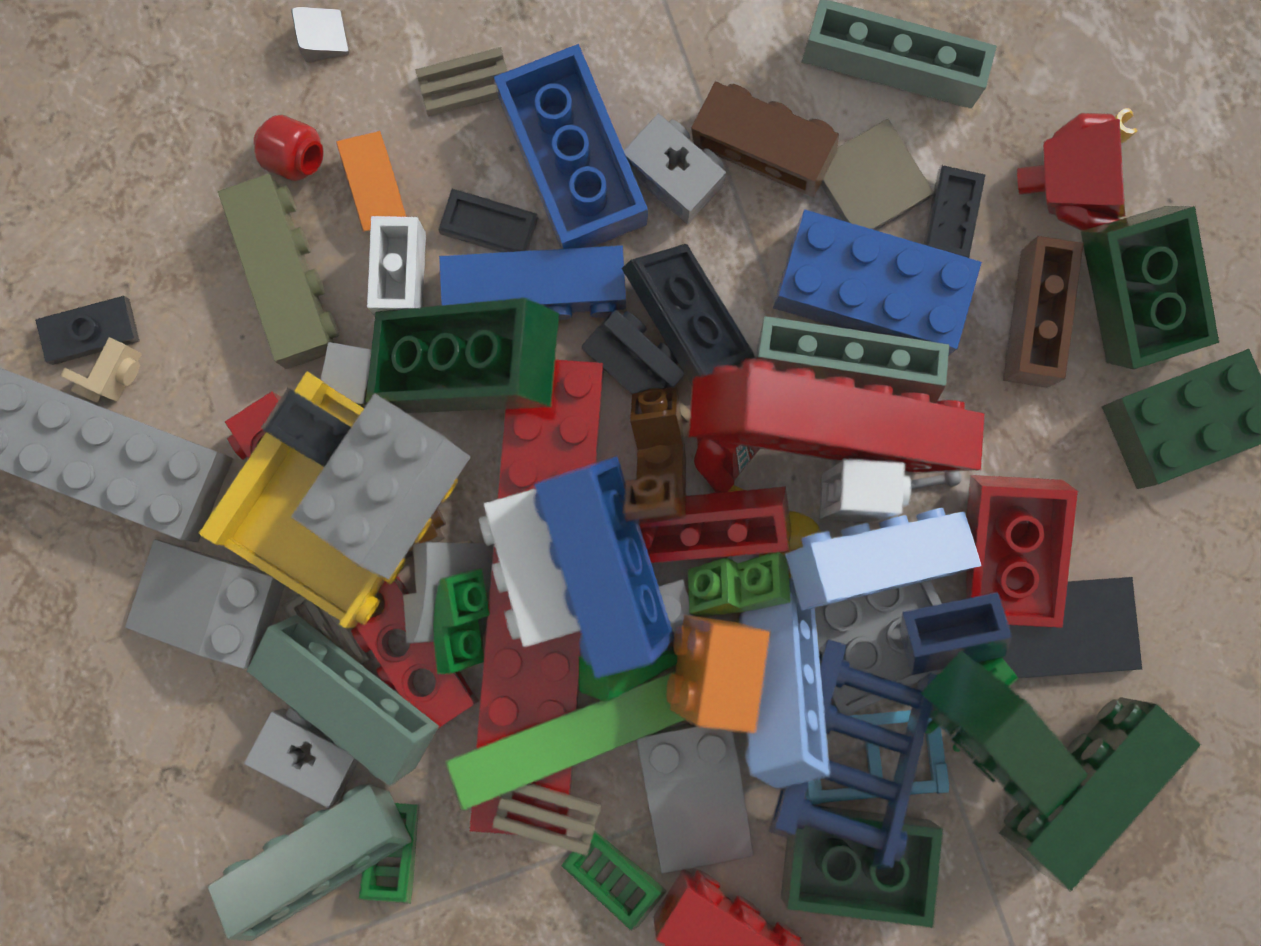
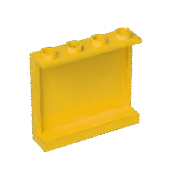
[199,372,458,628]

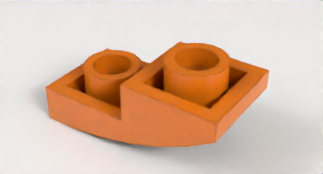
[336,131,406,232]

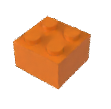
[666,615,770,733]

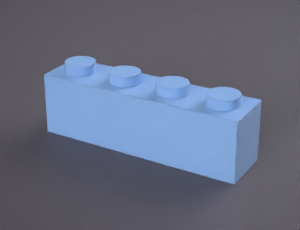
[785,508,981,611]
[739,578,829,789]

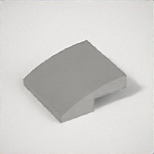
[403,542,494,643]

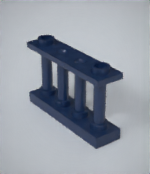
[768,639,937,870]

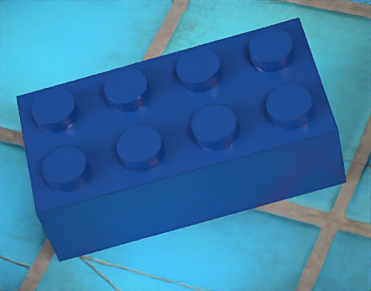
[494,44,648,249]
[773,209,982,356]
[534,456,674,678]

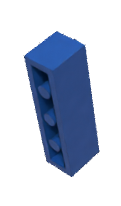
[439,245,626,320]

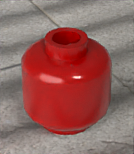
[254,115,324,181]

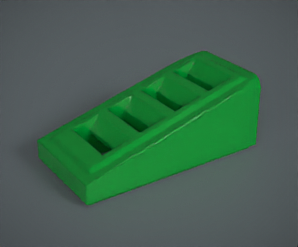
[578,646,678,702]
[358,803,419,904]
[561,830,667,931]

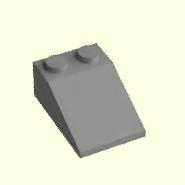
[125,539,285,669]
[637,723,753,874]

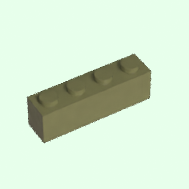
[217,173,339,370]

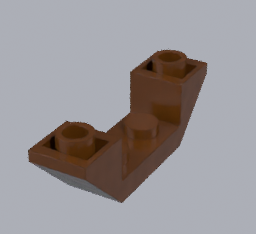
[624,387,686,524]

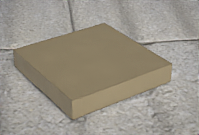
[821,118,935,230]

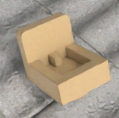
[60,337,142,403]

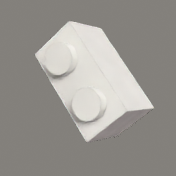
[367,216,426,316]

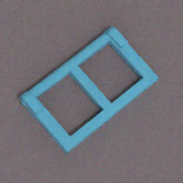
[806,710,949,805]

